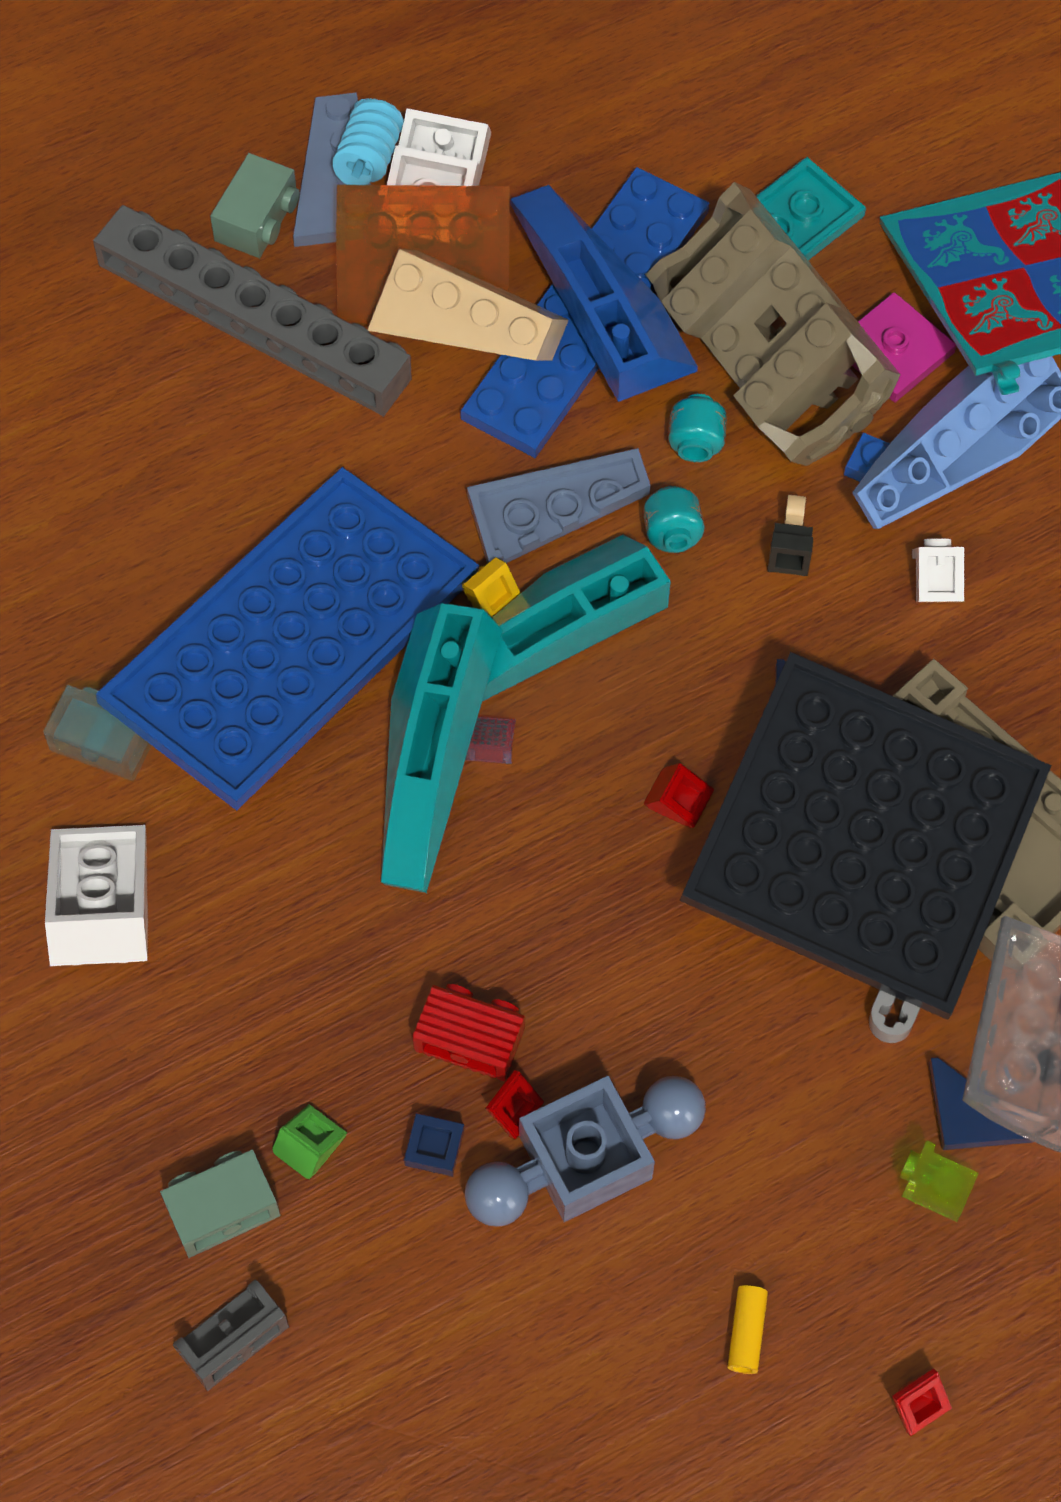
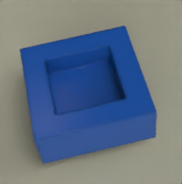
[844,432,890,482]

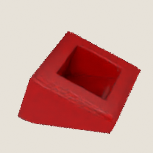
[644,763,714,828]

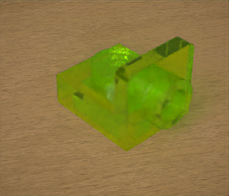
[900,1140,979,1222]

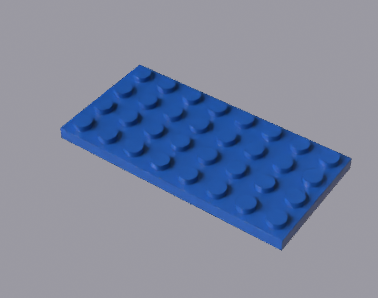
[96,467,479,811]

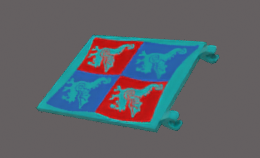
[880,172,1061,395]

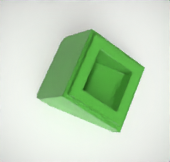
[272,1104,347,1179]

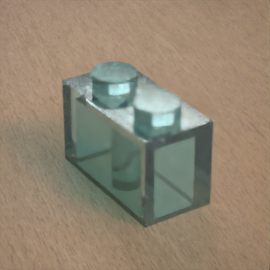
[43,685,152,782]

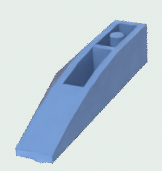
[852,356,1061,529]

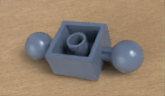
[465,1076,706,1227]

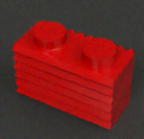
[413,984,525,1081]

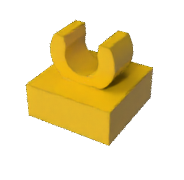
[462,557,521,618]

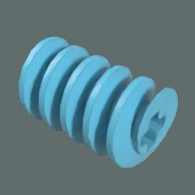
[332,98,404,187]

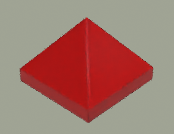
[485,1070,544,1139]
[892,1368,952,1436]

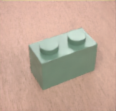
[210,153,300,258]
[160,1149,280,1258]

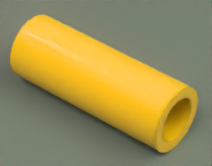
[727,1285,768,1374]

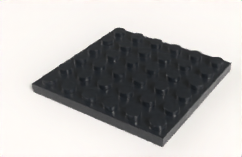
[680,652,1052,1020]

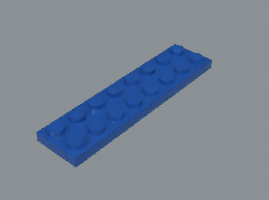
[461,167,709,459]

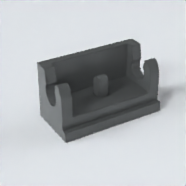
[173,1279,289,1391]

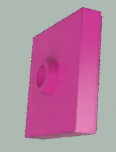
[852,292,956,403]

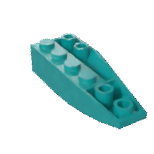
[482,535,671,701]
[381,603,503,893]

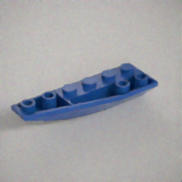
[510,185,698,402]

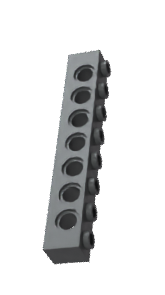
[93,205,412,417]

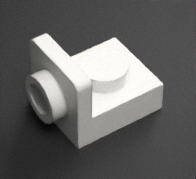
[912,539,964,602]

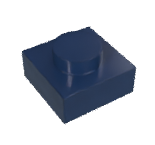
[404,1113,465,1177]

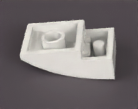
[377,108,491,246]

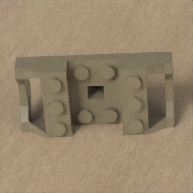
[645,182,901,466]

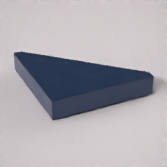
[929,1058,1035,1150]

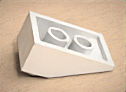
[45,825,148,966]

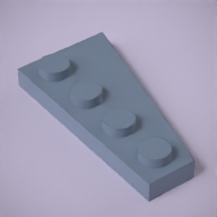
[293,92,378,247]
[467,448,650,564]

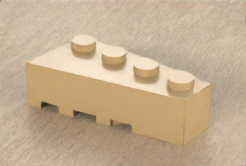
[368,249,569,361]

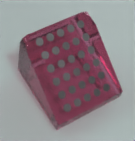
[466,717,516,764]

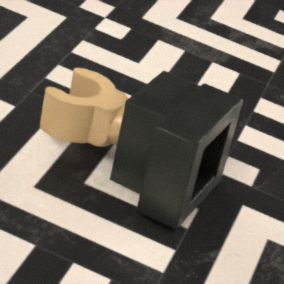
[768,495,814,576]

